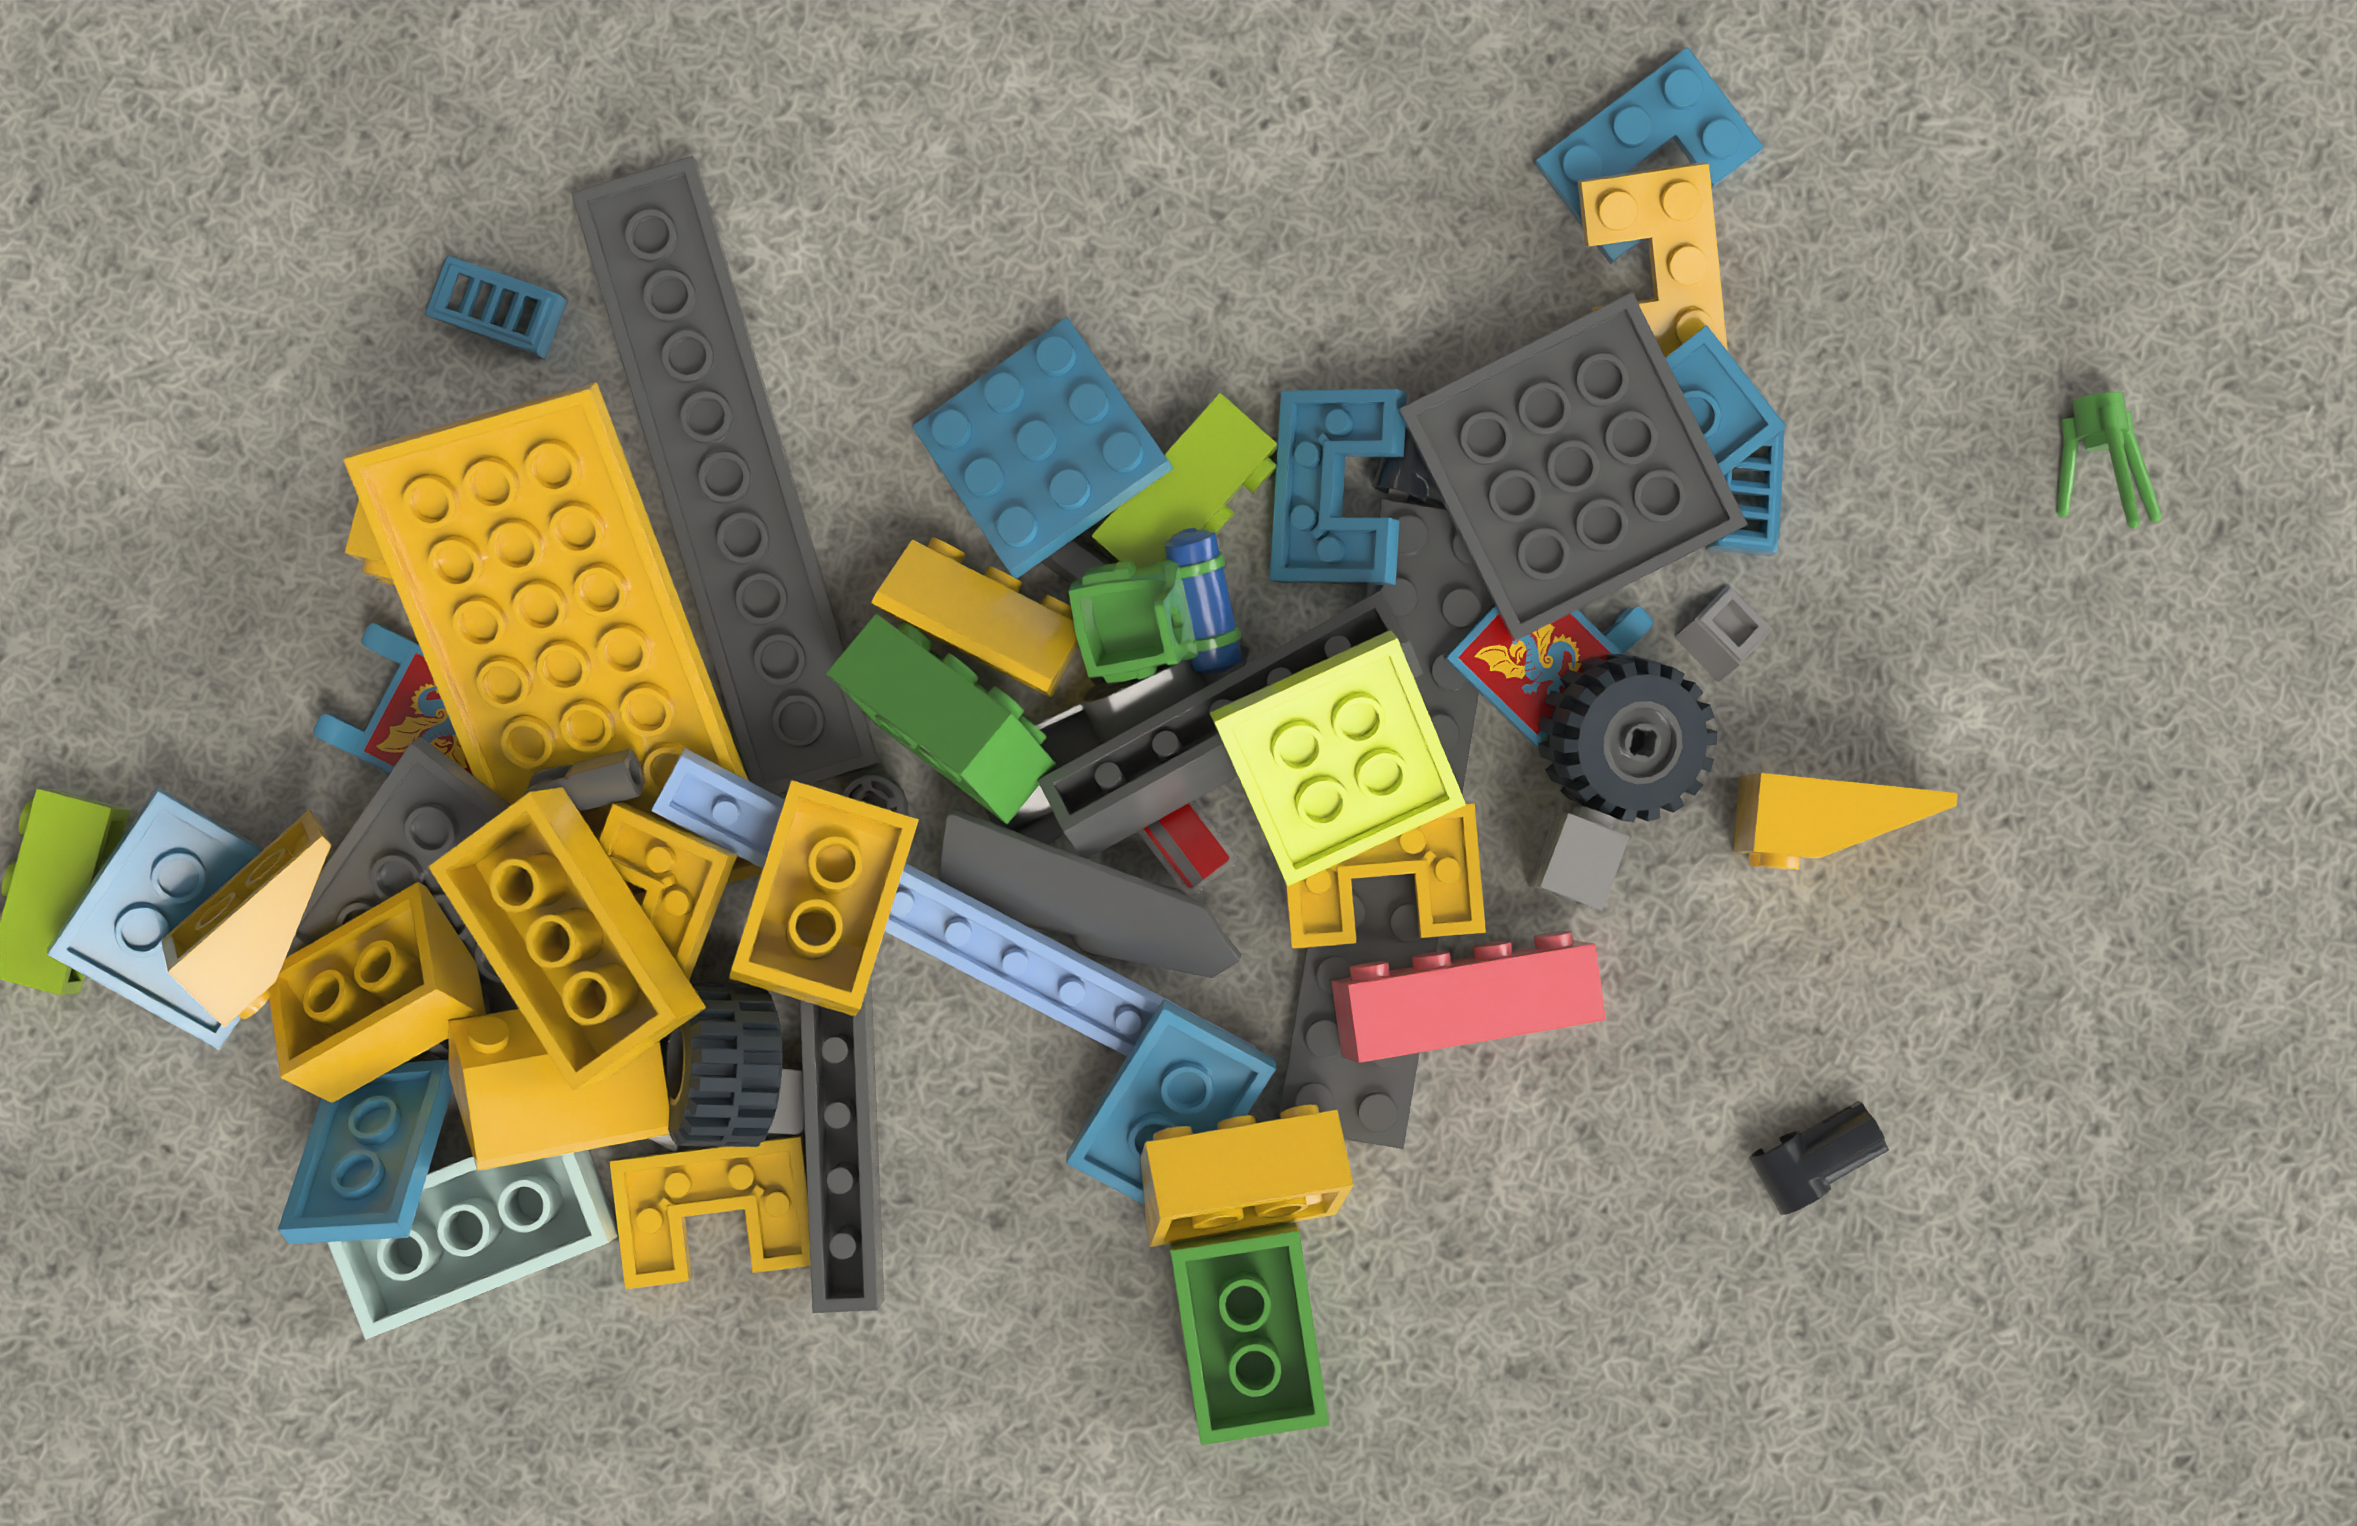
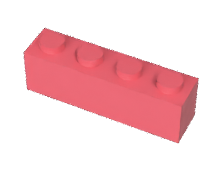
[1331,931,1606,1063]

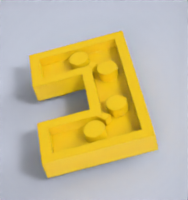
[1577,162,1728,358]
[599,802,738,980]
[1286,803,1486,949]
[609,1135,811,1289]

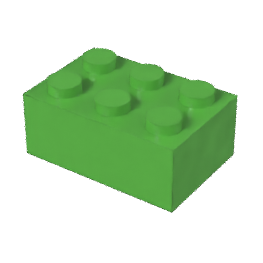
[826,614,1057,824]
[1170,1222,1330,1445]

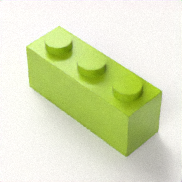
[1092,393,1278,567]
[0,788,130,995]

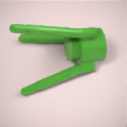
[2056,392,2162,529]

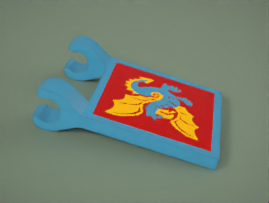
[1444,605,1653,746]
[313,623,473,776]

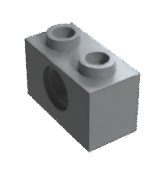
[1528,806,1630,910]

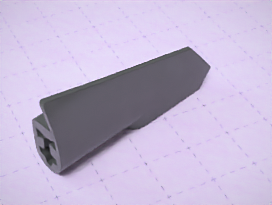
[984,644,1249,845]
[939,808,1242,978]

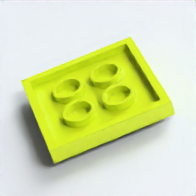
[1210,630,1466,886]

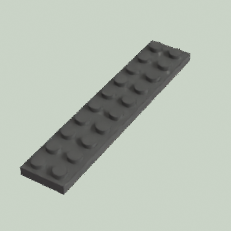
[571,156,880,796]
[1278,499,1494,1149]

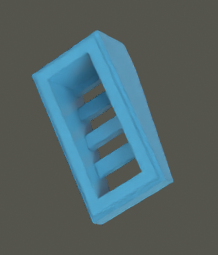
[425,256,567,360]
[1707,430,1785,557]

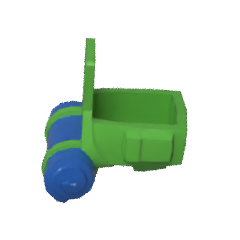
[1069,527,1243,683]

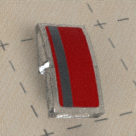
[1137,801,1240,897]

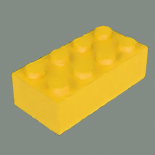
[428,787,706,1091]

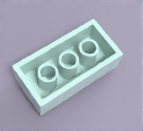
[328,1150,618,1340]

